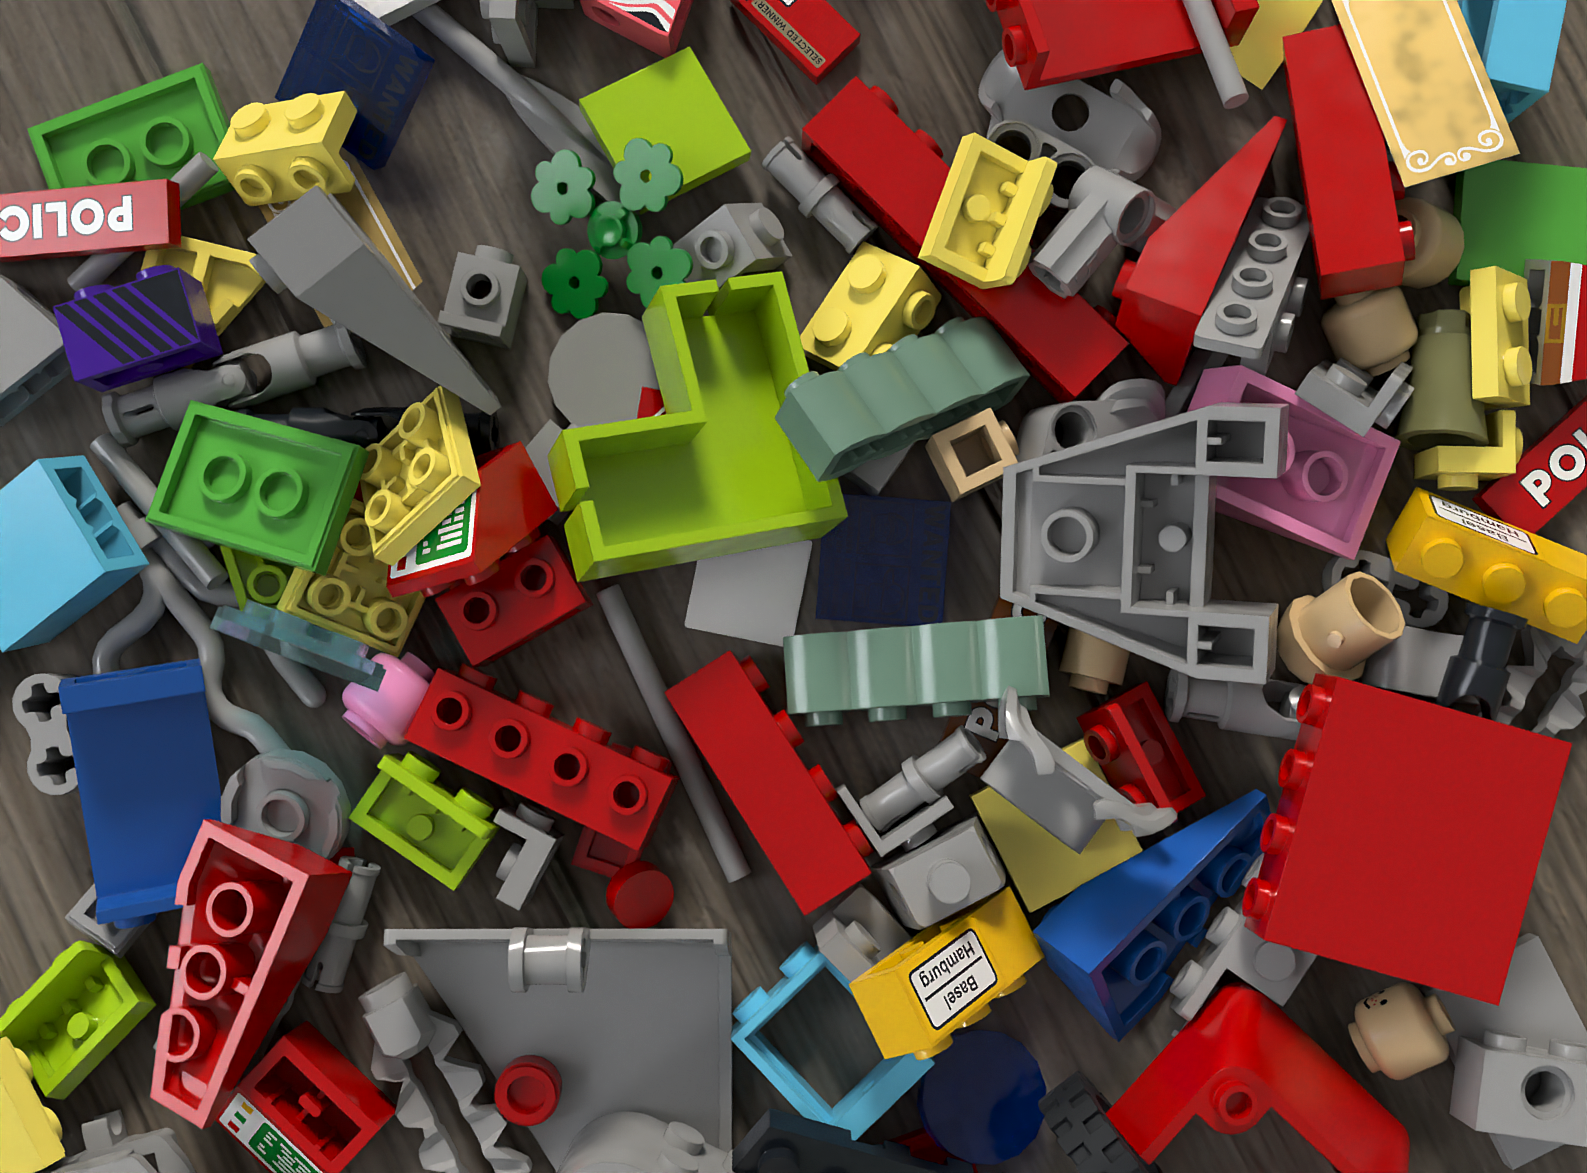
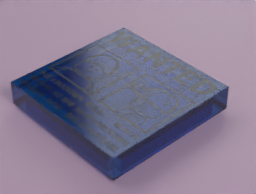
[275,0,435,170]
[815,494,951,626]

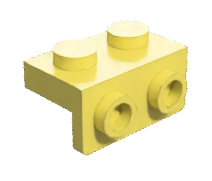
[213,91,357,206]
[918,132,1057,289]
[800,241,941,371]
[1459,266,1532,410]

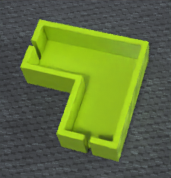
[547,271,848,582]

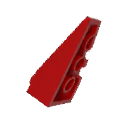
[1112,116,1287,386]
[150,819,353,1129]

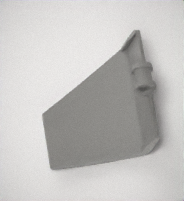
[383,927,733,1172]

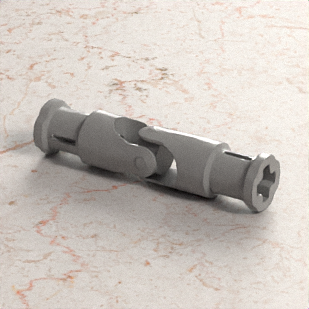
[102,322,367,448]
[1164,668,1306,740]

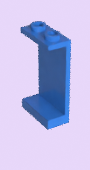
[58,658,221,929]

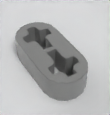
[1321,550,1449,628]

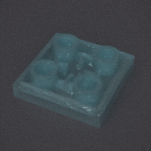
[210,599,387,692]

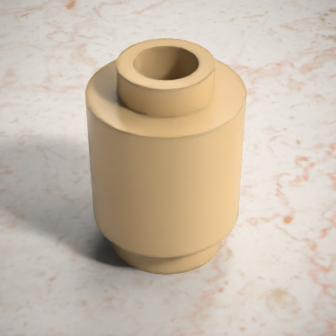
[1059,626,1130,695]

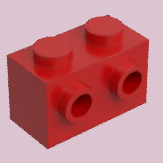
[435,534,594,667]

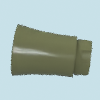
[1394,309,1489,451]

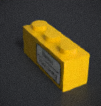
[1386,487,1587,644]
[848,886,1045,1060]

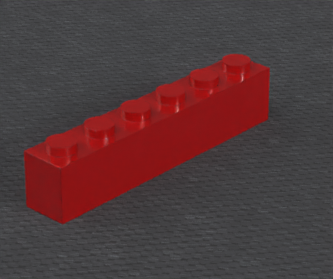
[802,76,1129,403]

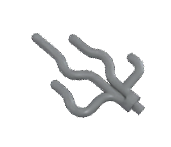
[92,501,327,754]

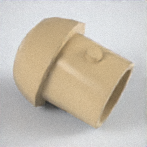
[1277,571,1405,684]

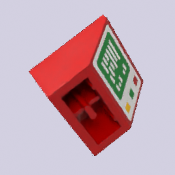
[386,441,558,598]
[215,1020,397,1173]

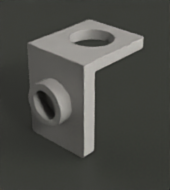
[836,783,954,857]

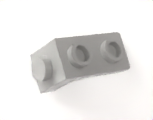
[660,203,792,290]

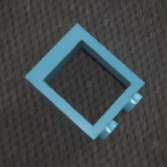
[1458,0,1567,123]
[730,941,935,1141]

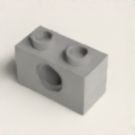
[1449,1029,1587,1147]

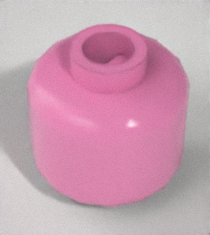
[342,652,435,749]

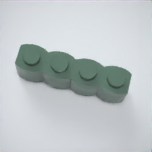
[775,316,1030,482]
[783,616,1050,727]

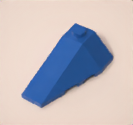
[1033,789,1271,1042]

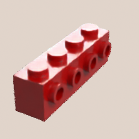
[1282,24,1415,299]
[664,650,874,916]
[404,663,680,851]

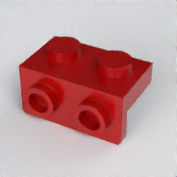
[1076,681,1206,824]

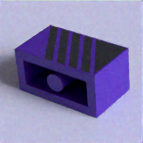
[53,265,223,392]

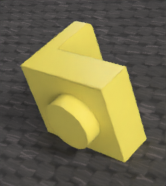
[1414,410,1523,491]

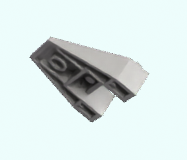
[247,185,501,415]
[1000,402,1289,684]

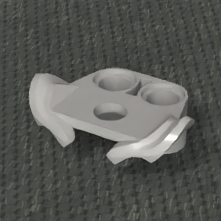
[978,50,1161,213]
[1015,378,1165,463]
[980,686,1178,855]

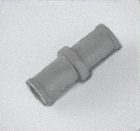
[761,136,878,255]
[860,725,986,833]
[301,856,381,993]

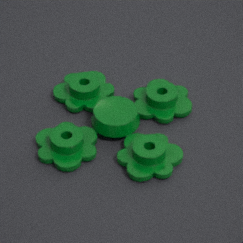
[531,138,693,320]

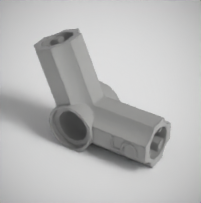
[1027,166,1178,299]

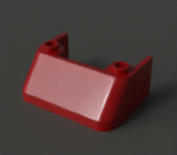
[1106,982,1410,1173]

